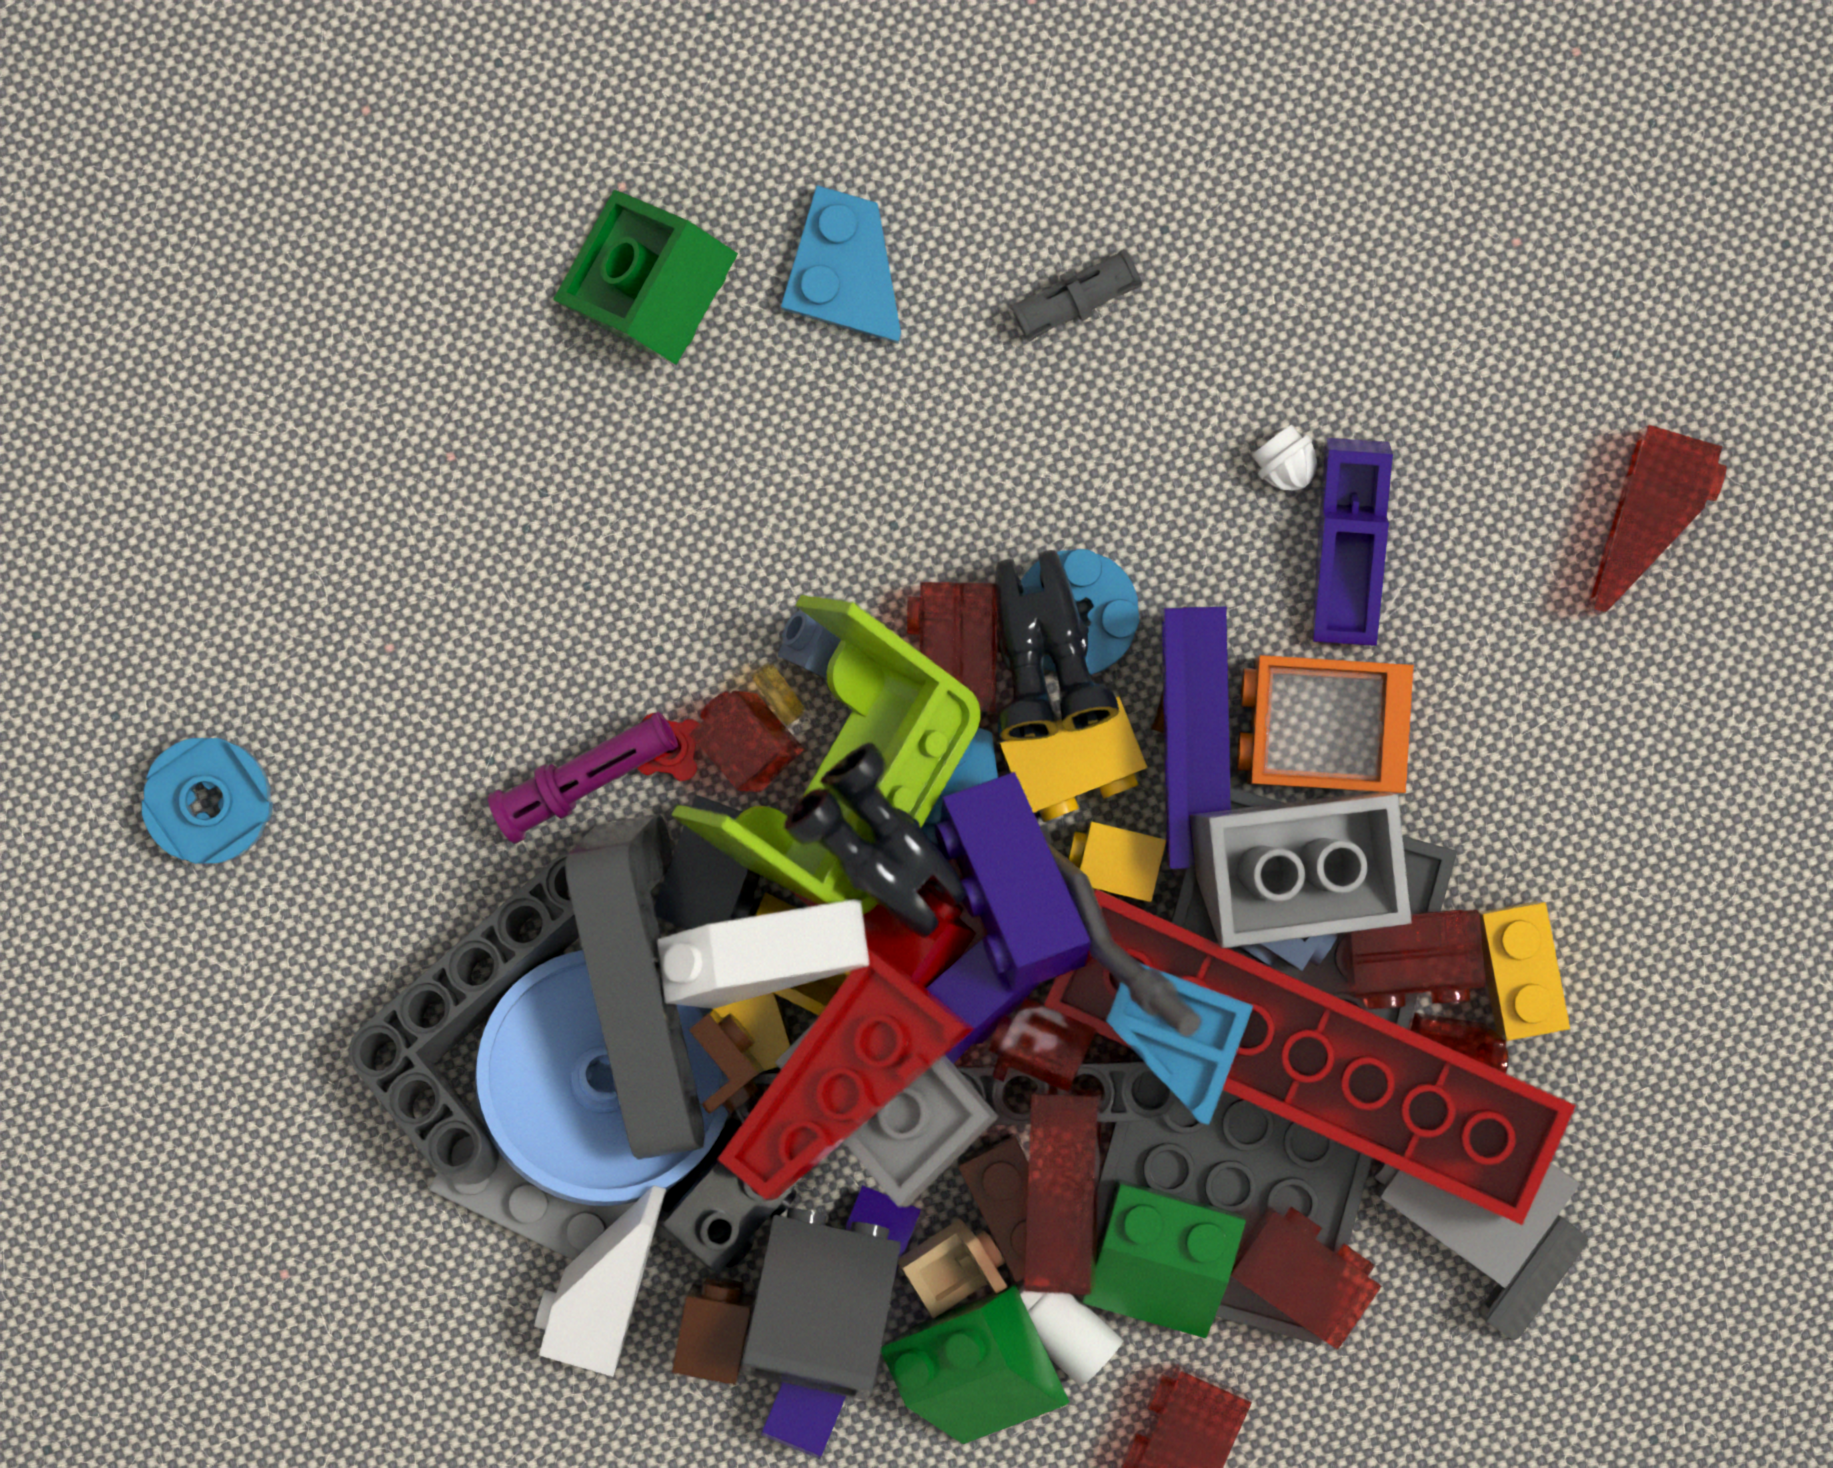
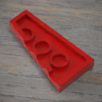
[718,948,974,1200]

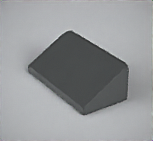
[1478,1215,1588,1340]

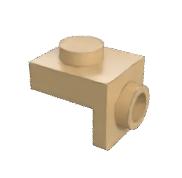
[897,1219,1007,1319]

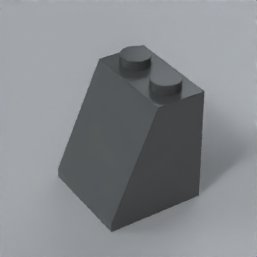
[740,1208,901,1401]

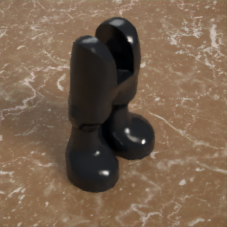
[995,550,1119,741]
[783,742,967,938]

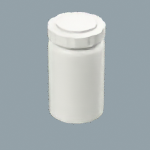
[1017,1267,1123,1387]

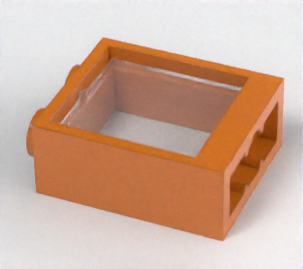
[1237,655,1414,794]

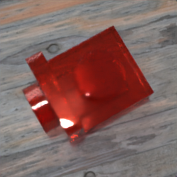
[988,997,1097,1092]

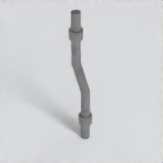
[1040,827,1201,1037]

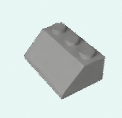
[1190,792,1412,948]

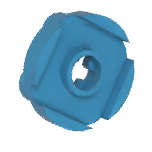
[1021,549,1140,675]
[142,738,273,864]

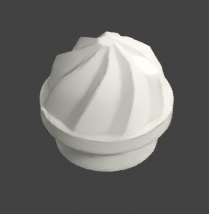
[1252,425,1318,491]

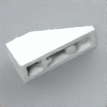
[657,900,869,1009]
[534,1185,666,1377]

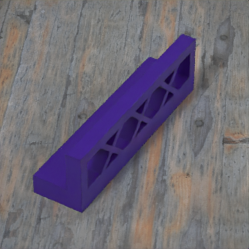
[1161,606,1231,869]

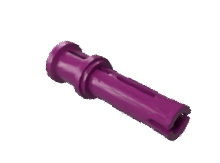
[488,711,678,844]

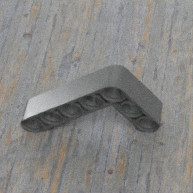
[566,813,705,1160]
[349,853,580,1185]

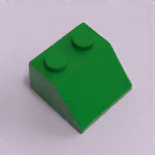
[553,189,738,365]
[1082,1178,1246,1339]
[880,1285,1070,1444]

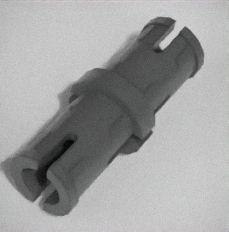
[1011,249,1143,342]

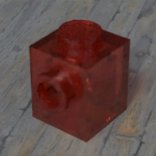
[689,690,804,792]

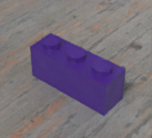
[934,772,1091,992]

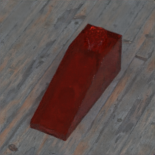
[1585,425,1727,616]

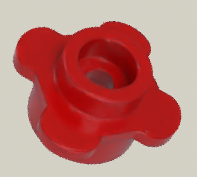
[637,713,703,781]

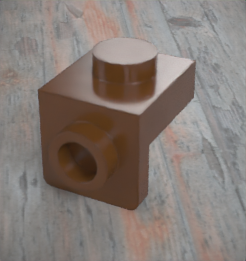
[689,1010,764,1114]

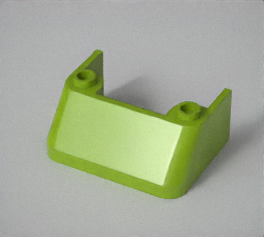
[671,595,981,914]

